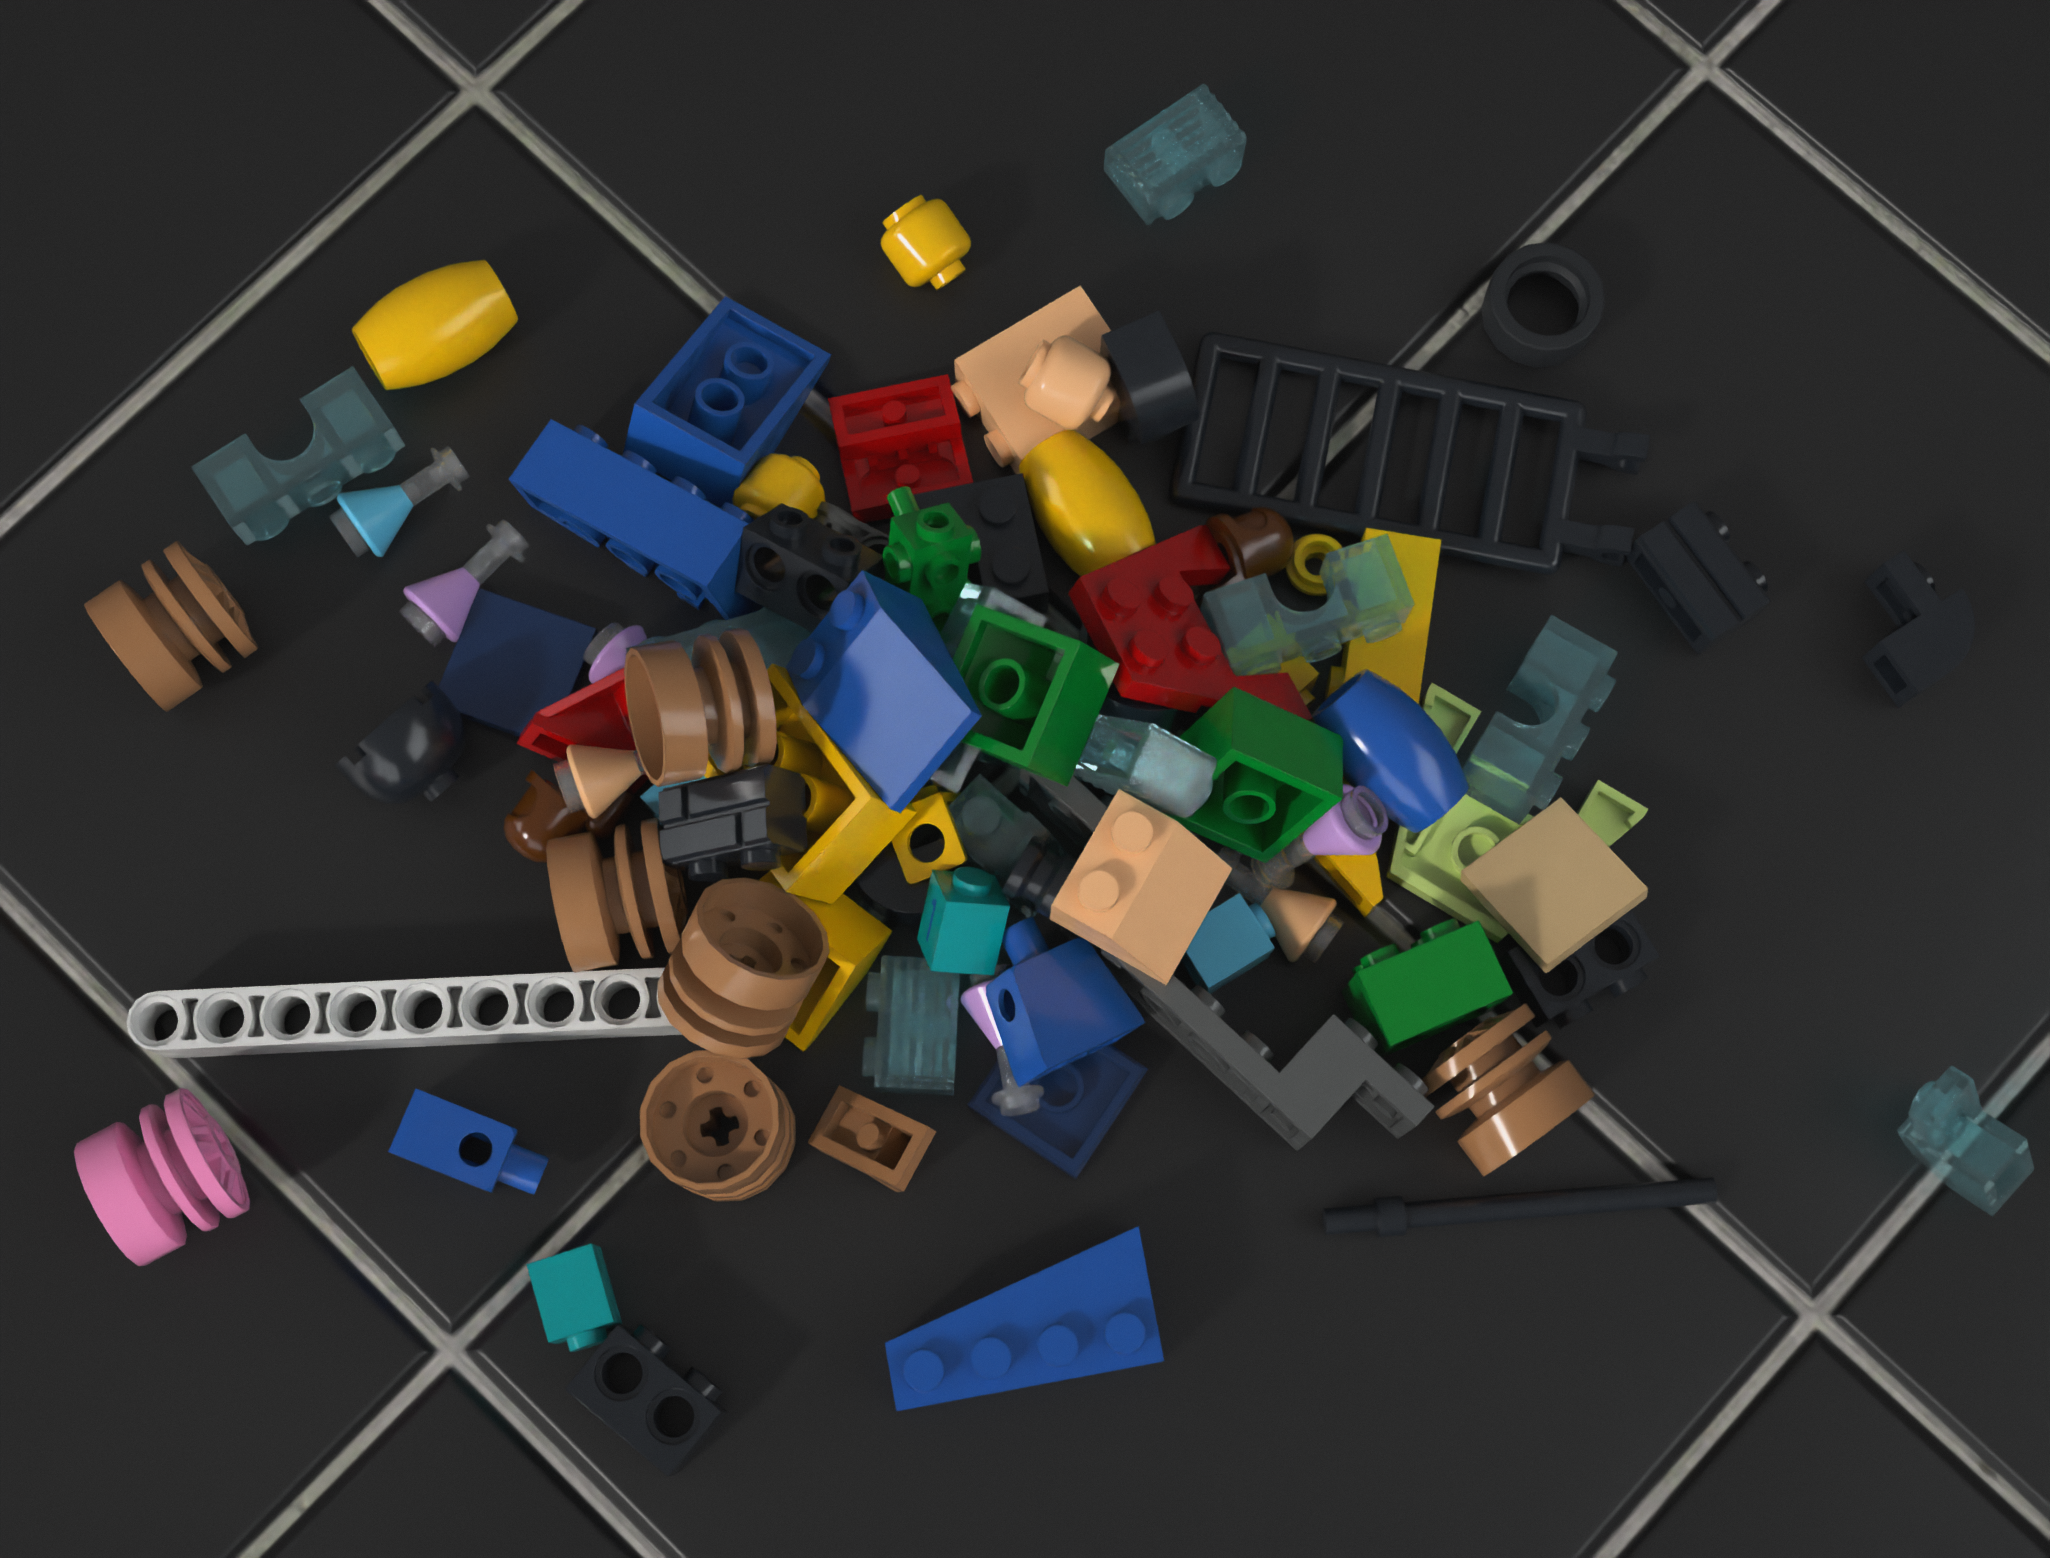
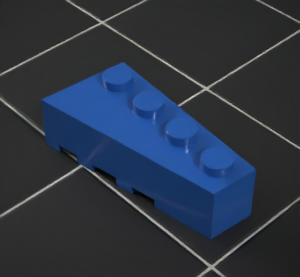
[508,419,764,631]
[885,1226,1164,1411]

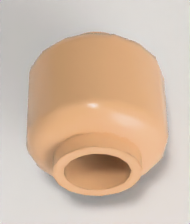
[1018,335,1117,430]

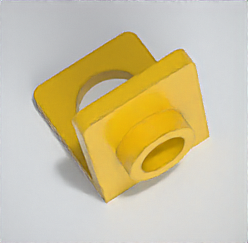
[891,785,968,884]

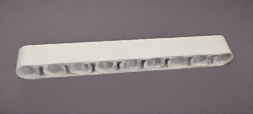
[126,968,682,1058]

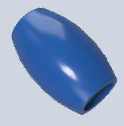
[1312,669,1469,833]

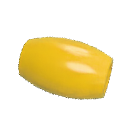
[351,260,518,391]
[1019,430,1156,577]

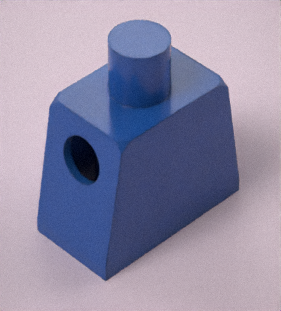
[986,917,1145,1088]
[388,1089,550,1195]

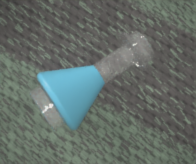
[329,446,470,557]

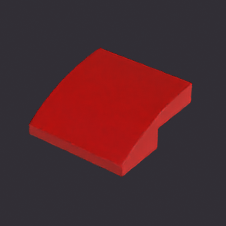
[828,374,973,523]

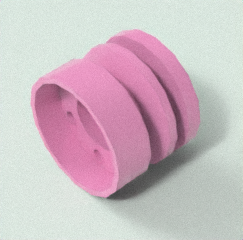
[74,1088,250,1266]

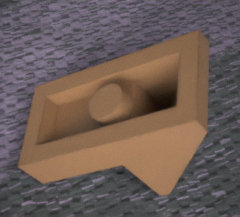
[808,1085,936,1193]

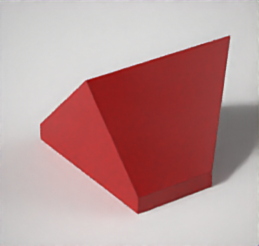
[517,668,649,795]

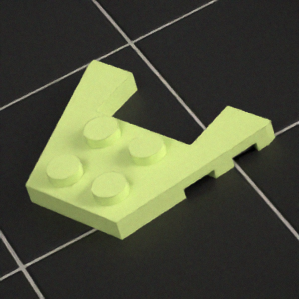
[1386,683,1648,943]

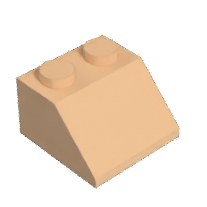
[1050,789,1233,985]

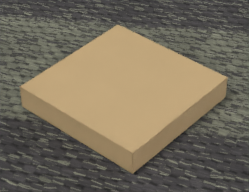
[1460,797,1648,973]

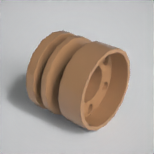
[84,541,259,712]
[624,628,777,787]
[546,817,689,973]
[657,877,830,1059]
[1421,1003,1595,1177]
[640,1050,796,1202]

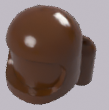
[1196,507,1294,623]
[504,770,636,863]

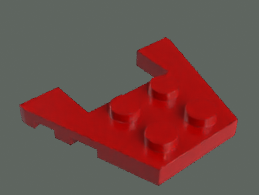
[1068,525,1313,722]

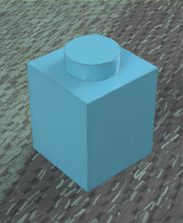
[1181,893,1276,994]

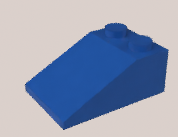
[623,296,831,508]
[786,570,982,813]

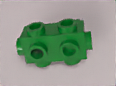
[883,486,981,636]

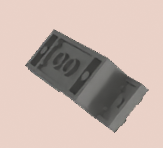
[1019,766,1435,1151]

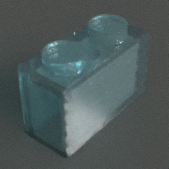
[1104,84,1247,225]
[1073,714,1217,818]
[863,955,960,1096]

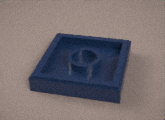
[438,588,599,737]
[968,1044,1148,1179]

